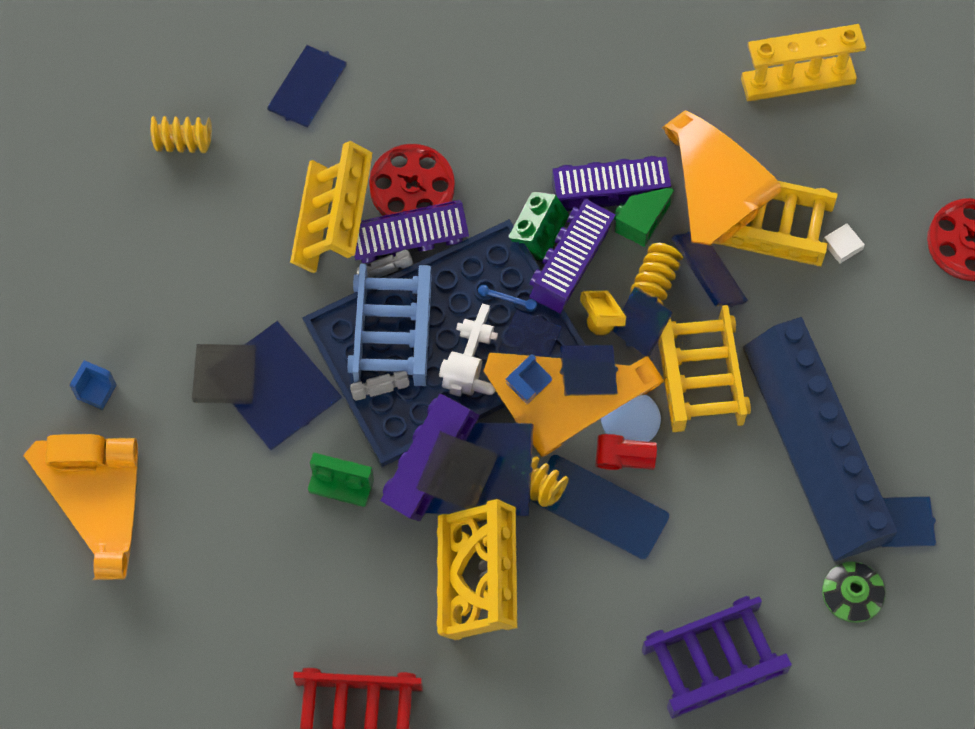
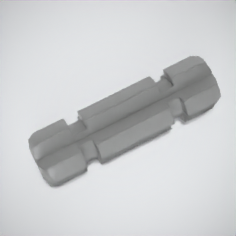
[356,250,413,278]
[350,371,409,401]

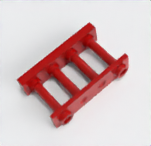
[293,668,423,729]

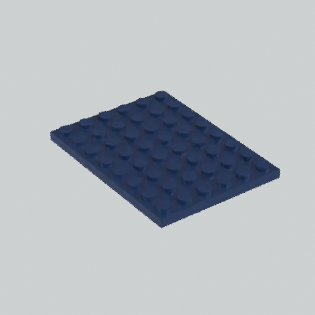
[302,219,594,467]

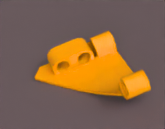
[662,110,781,245]
[484,353,665,458]
[23,434,138,580]

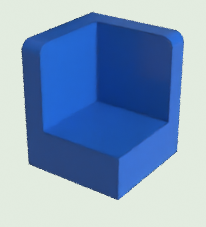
[505,354,552,404]
[70,360,117,410]

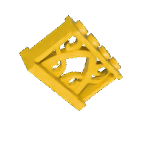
[436,499,517,640]

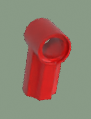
[595,434,657,470]

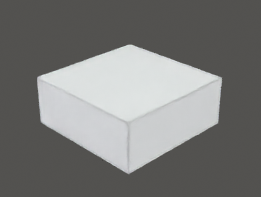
[823,224,865,264]

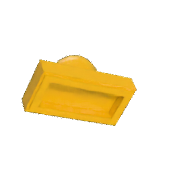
[580,290,626,336]

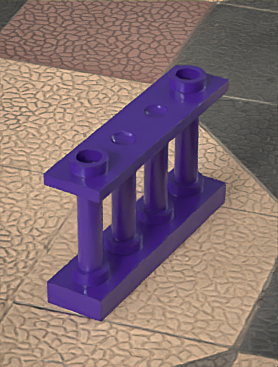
[642,596,792,719]

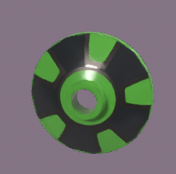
[822,562,885,623]

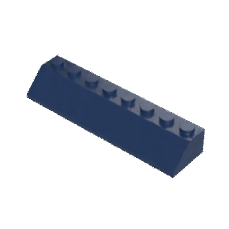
[743,317,898,562]

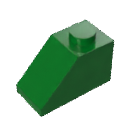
[614,188,674,247]

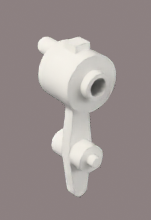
[439,304,498,396]

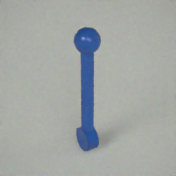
[478,285,537,312]

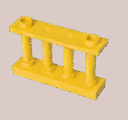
[741,24,866,102]
[290,141,373,273]
[714,181,838,267]
[655,305,751,432]

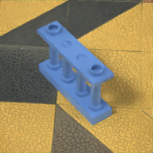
[347,264,432,386]

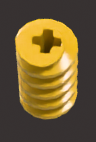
[150,116,212,153]
[630,243,684,310]
[499,446,569,507]

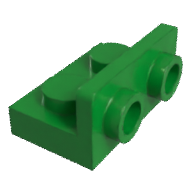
[509,192,569,261]
[308,452,374,507]

